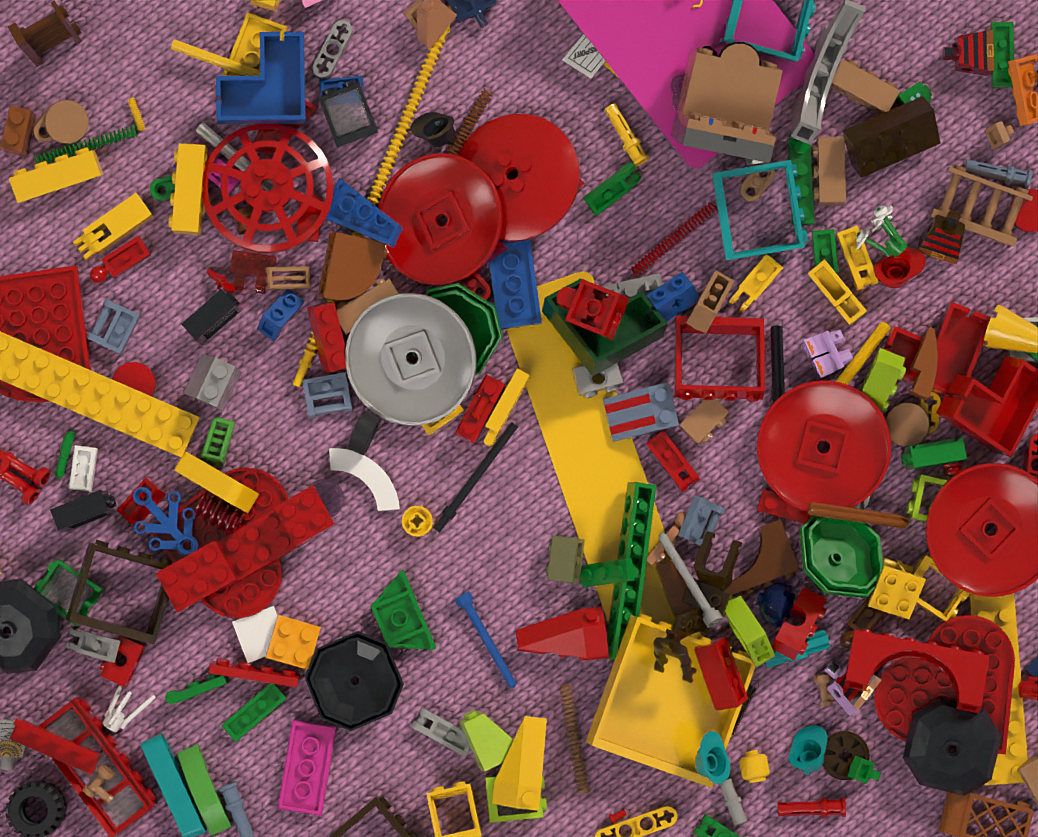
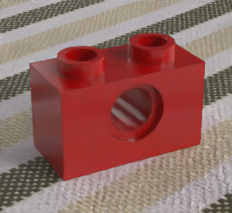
[100,635,147,687]

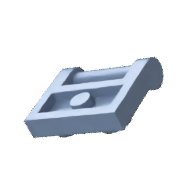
[86,299,141,355]
[302,372,353,419]
[678,495,726,547]

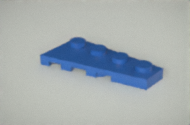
[325,178,403,248]

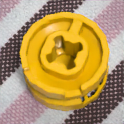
[402,506,433,537]

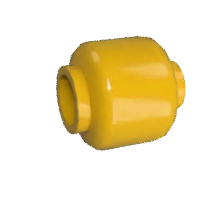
[739,750,770,784]

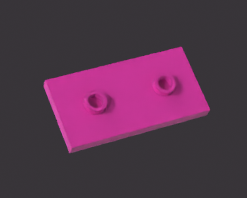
[278,720,337,816]

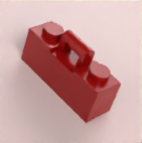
[455,374,505,445]

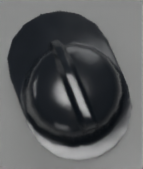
[410,112,455,147]

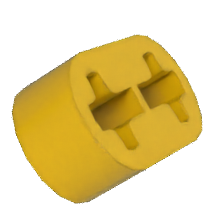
[919,392,941,434]

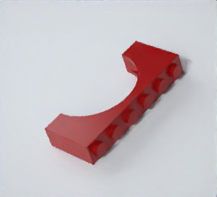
[844,629,989,713]

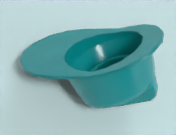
[788,725,828,776]
[695,731,730,784]

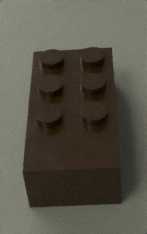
[843,96,941,178]

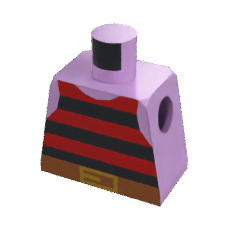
[824,661,881,716]

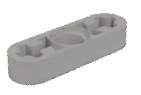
[313,20,353,80]

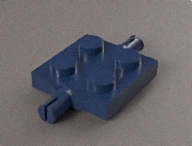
[446,0,497,28]

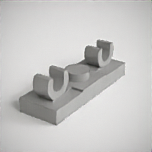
[602,273,663,298]

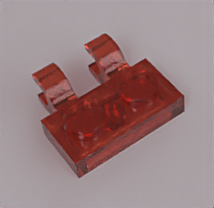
[229,250,277,294]

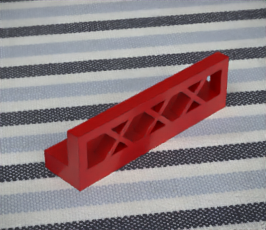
[9,718,102,775]

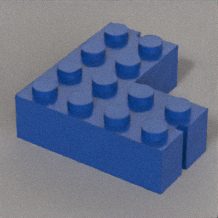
[216,32,306,124]

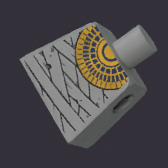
[0,718,37,770]

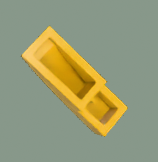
[808,259,867,326]

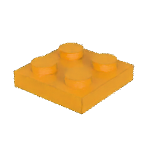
[265,615,321,670]

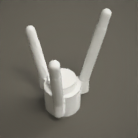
[102,685,156,732]

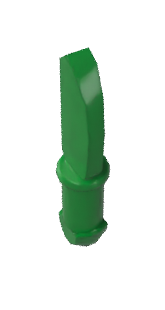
[54,430,75,479]

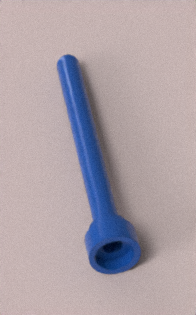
[454,591,516,688]

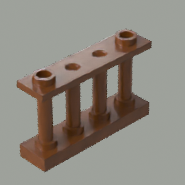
[8,1,82,67]

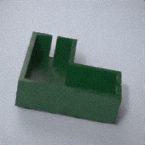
[542,278,668,377]

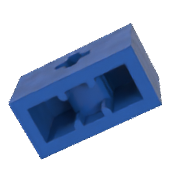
[646,271,699,322]

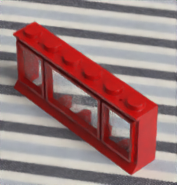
[39,697,158,837]

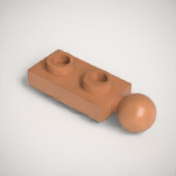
[647,512,687,566]

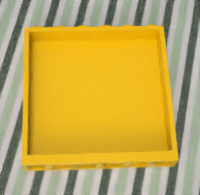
[586,613,756,788]

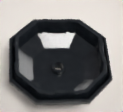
[0,579,61,674]
[304,631,404,731]
[902,697,1002,796]

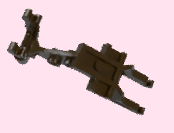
[653,531,742,683]

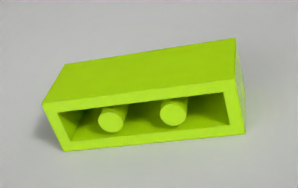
[859,348,906,412]

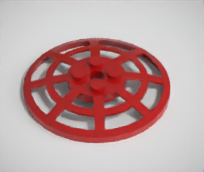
[202,124,334,253]

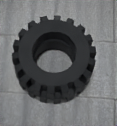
[5,780,67,837]

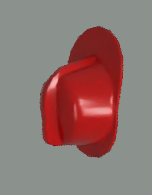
[874,248,926,289]

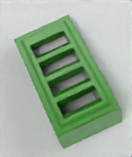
[201,417,235,467]

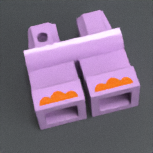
[801,330,853,380]

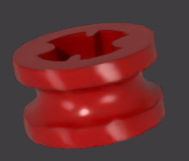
[943,462,963,476]

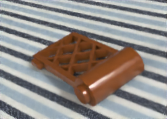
[938,792,1034,837]

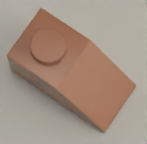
[417,0,457,49]

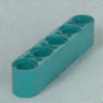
[141,733,207,837]

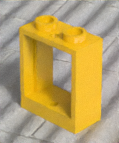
[912,555,970,622]
[426,781,482,837]

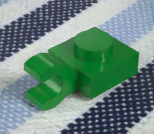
[847,756,881,784]

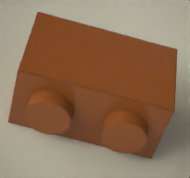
[0,106,36,157]

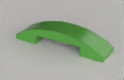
[177,744,232,836]

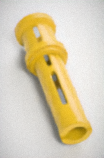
[604,103,650,167]

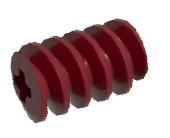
[194,491,246,535]

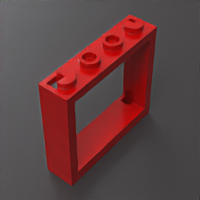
[674,316,765,402]

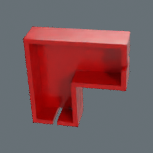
[884,302,991,397]
[936,355,1038,457]

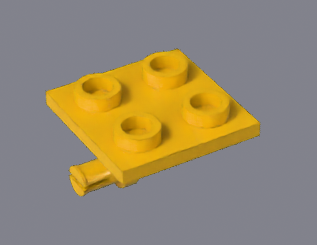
[868,557,926,619]

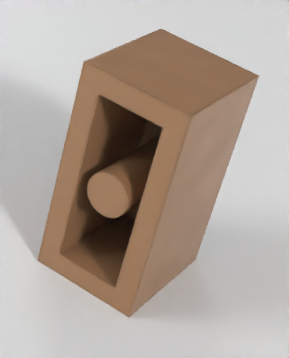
[678,399,729,445]

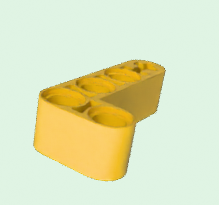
[174,451,259,513]

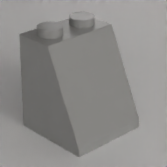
[183,354,242,412]

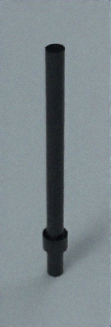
[433,422,518,533]

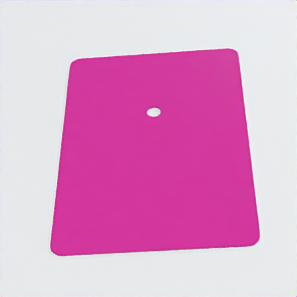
[558,0,815,168]

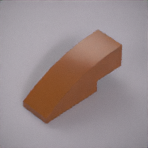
[909,327,938,400]

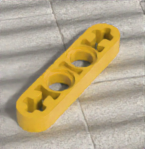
[594,806,677,837]

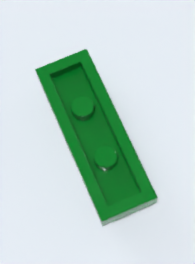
[990,22,1014,88]
[580,558,635,588]
[221,683,287,742]

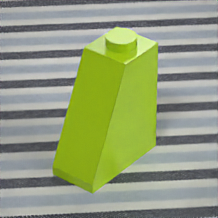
[459,710,513,771]

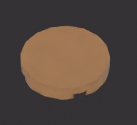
[44,99,89,144]
[886,403,930,447]

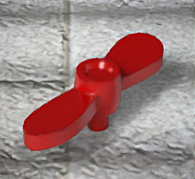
[206,269,235,294]

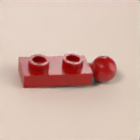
[90,236,151,283]

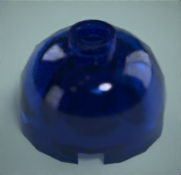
[756,583,795,628]

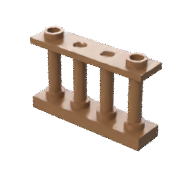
[929,164,1033,247]

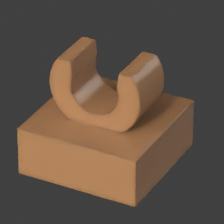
[984,121,1015,150]

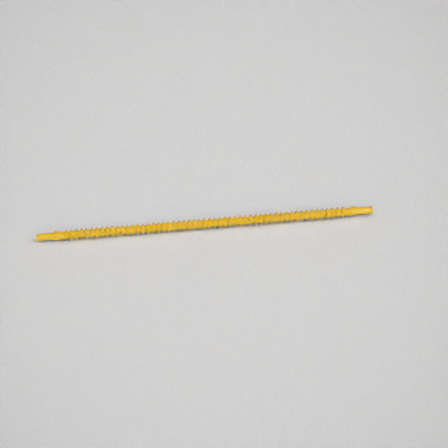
[292,5,457,388]

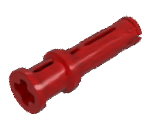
[777,797,846,818]

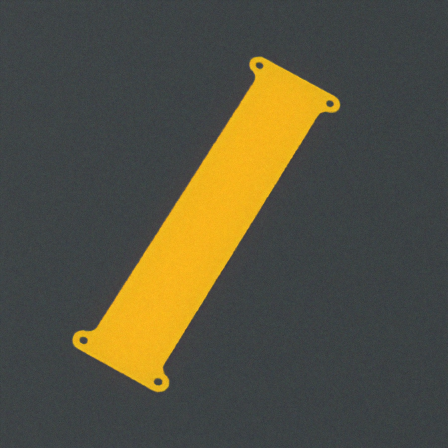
[490,271,701,639]

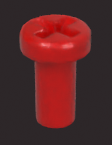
[608,809,627,824]

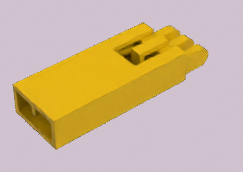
[73,193,154,260]
[484,368,531,447]

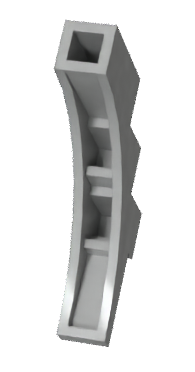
[790,0,865,145]

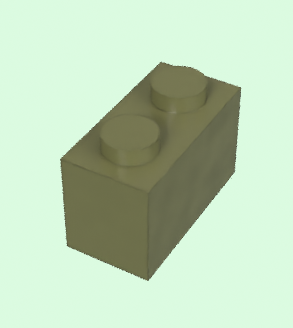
[546,536,585,584]

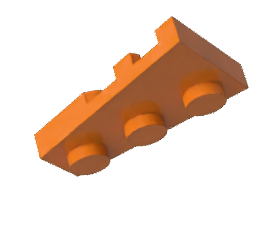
[1008,54,1038,126]

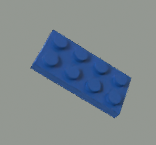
[489,239,542,330]

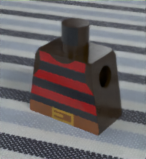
[917,211,965,265]

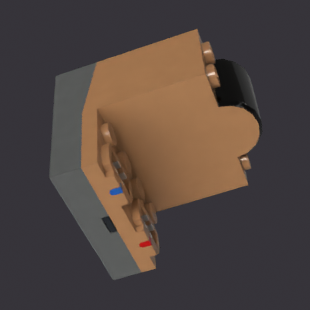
[671,39,783,163]

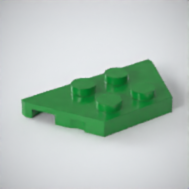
[371,570,437,650]

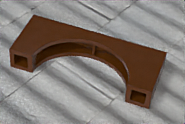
[655,519,800,617]

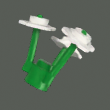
[855,205,908,257]

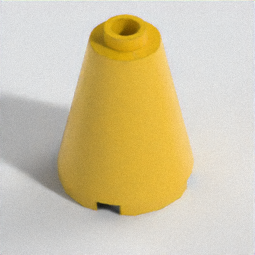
[983,305,1038,353]

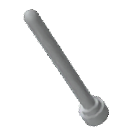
[658,533,723,628]

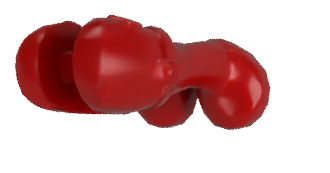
[0,449,51,506]

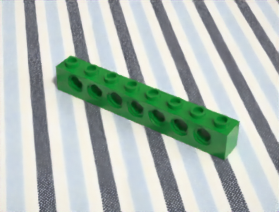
[606,482,657,660]

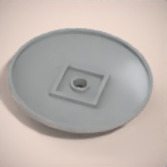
[345,293,476,425]

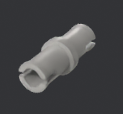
[719,778,747,825]

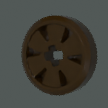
[822,731,870,781]

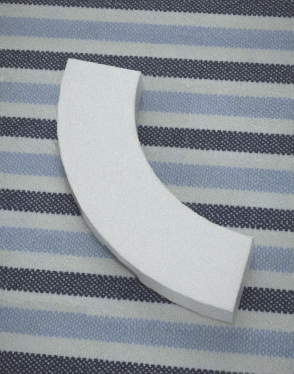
[329,448,400,511]

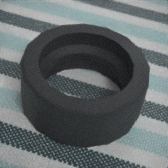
[348,411,380,456]

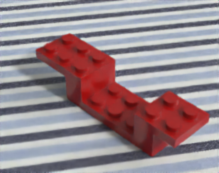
[156,485,335,613]

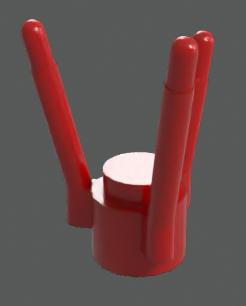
[1019,676,1038,701]

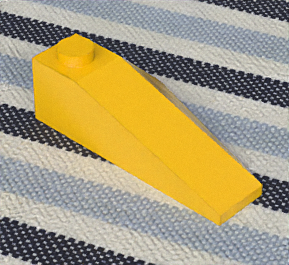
[492,716,547,811]

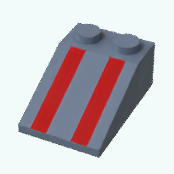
[603,382,679,442]

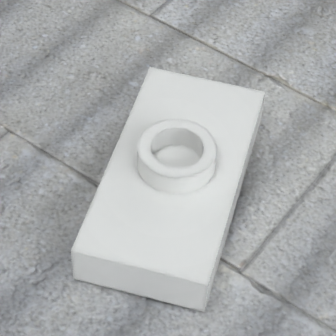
[69,445,98,492]

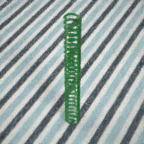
[34,124,138,164]

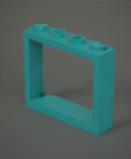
[720,0,816,63]
[712,160,808,260]

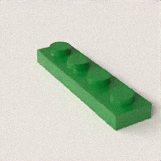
[788,138,814,226]

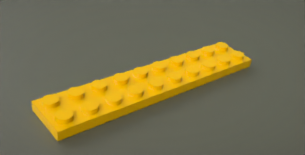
[0,332,200,458]
[968,593,1028,785]

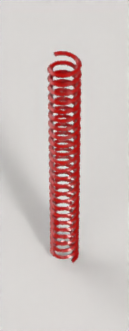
[631,202,718,278]

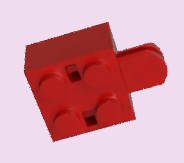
[557,279,629,340]

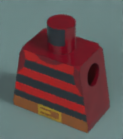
[942,30,994,76]

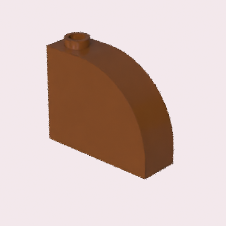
[317,232,387,300]

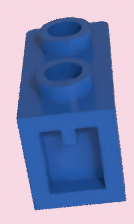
[257,290,304,341]

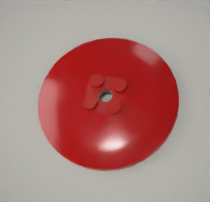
[458,114,580,242]
[378,153,503,285]
[757,380,891,511]
[925,463,1038,597]

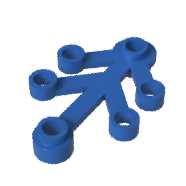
[133,487,198,557]

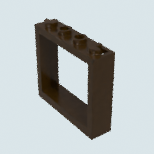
[66,539,172,645]
[329,795,418,837]

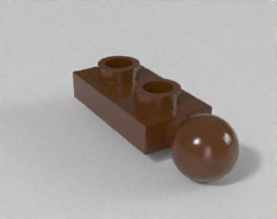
[840,591,886,649]

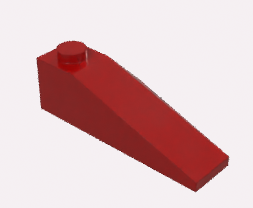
[516,606,609,661]

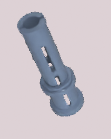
[964,159,1032,189]
[218,781,255,837]

